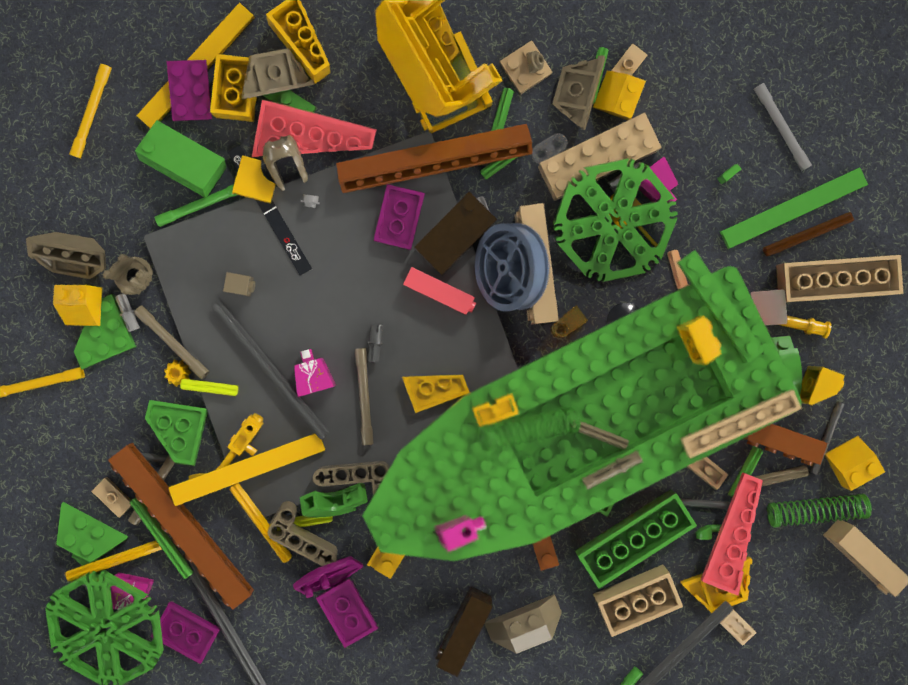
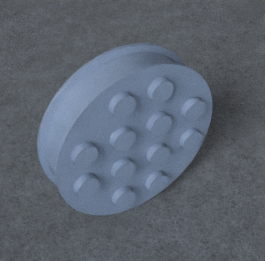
[475,223,549,311]

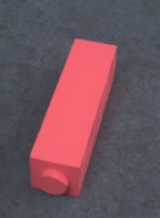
[403,267,476,315]

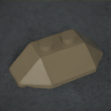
[26,232,106,279]
[484,594,562,654]

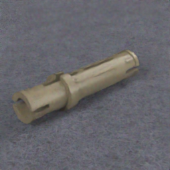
[582,450,642,490]

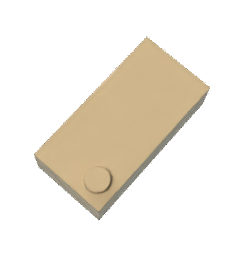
[823,520,908,597]
[593,565,683,637]

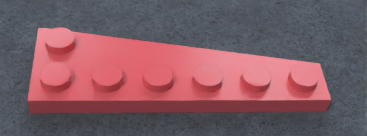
[700,472,763,595]

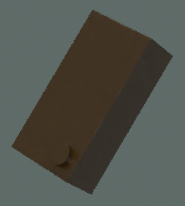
[414,191,497,276]
[435,586,493,677]

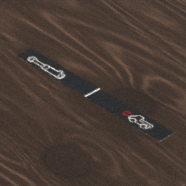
[228,145,312,276]

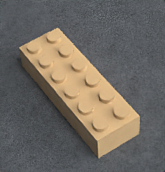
[538,113,662,201]
[514,203,559,324]
[776,255,903,303]

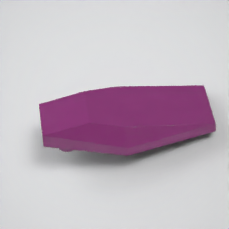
[293,556,364,598]

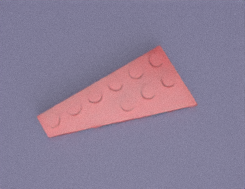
[252,100,377,157]

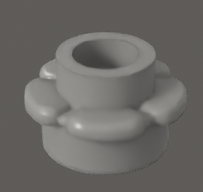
[301,195,320,208]

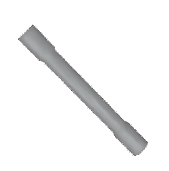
[754,83,812,171]

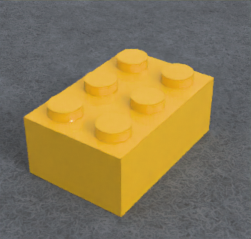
[210,54,257,122]

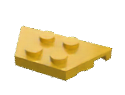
[680,556,752,613]

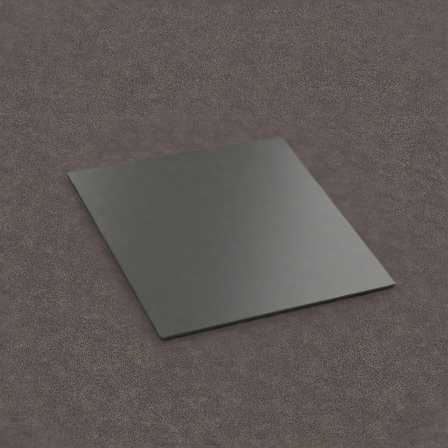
[144,132,518,522]

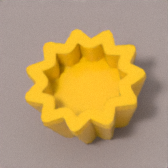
[164,360,191,387]

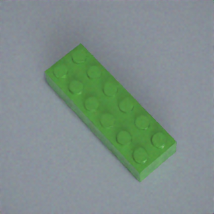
[575,489,697,588]

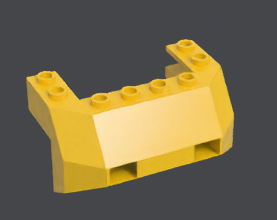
[376,0,502,117]

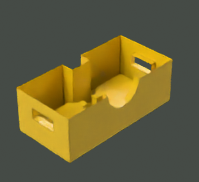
[472,394,519,427]

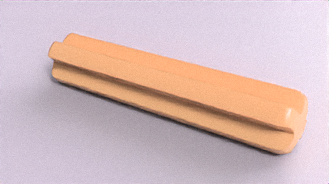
[667,250,688,290]

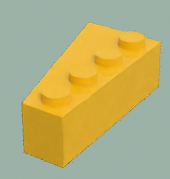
[266,0,330,84]

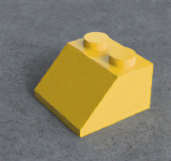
[593,70,646,120]
[53,285,102,326]
[677,316,721,364]
[800,366,845,405]
[825,436,885,491]

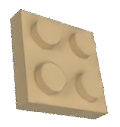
[500,40,553,95]

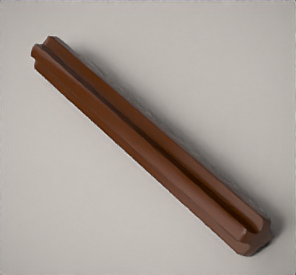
[763,212,854,257]

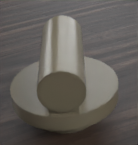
[526,51,544,74]

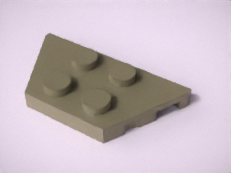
[242,48,314,99]
[552,55,606,130]

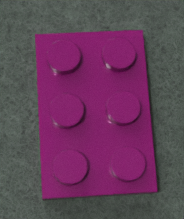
[166,60,213,122]
[373,184,425,250]
[316,577,378,648]
[150,601,221,664]

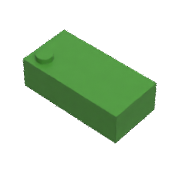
[135,120,227,198]

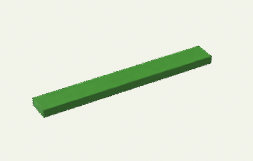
[720,168,868,249]

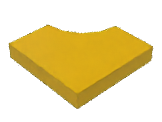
[232,155,276,204]

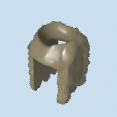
[263,135,308,191]
[103,254,153,295]

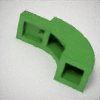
[771,336,802,396]
[300,483,368,518]

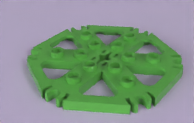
[553,158,678,282]
[45,571,164,685]

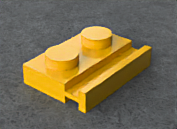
[367,547,405,579]

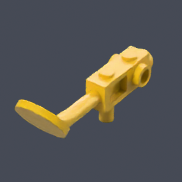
[188,413,264,480]

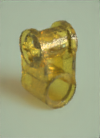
[551,305,588,338]

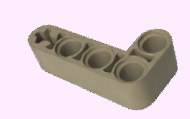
[313,461,389,495]
[268,501,338,566]

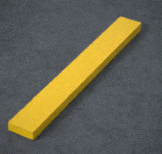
[136,2,255,129]
[168,434,325,506]

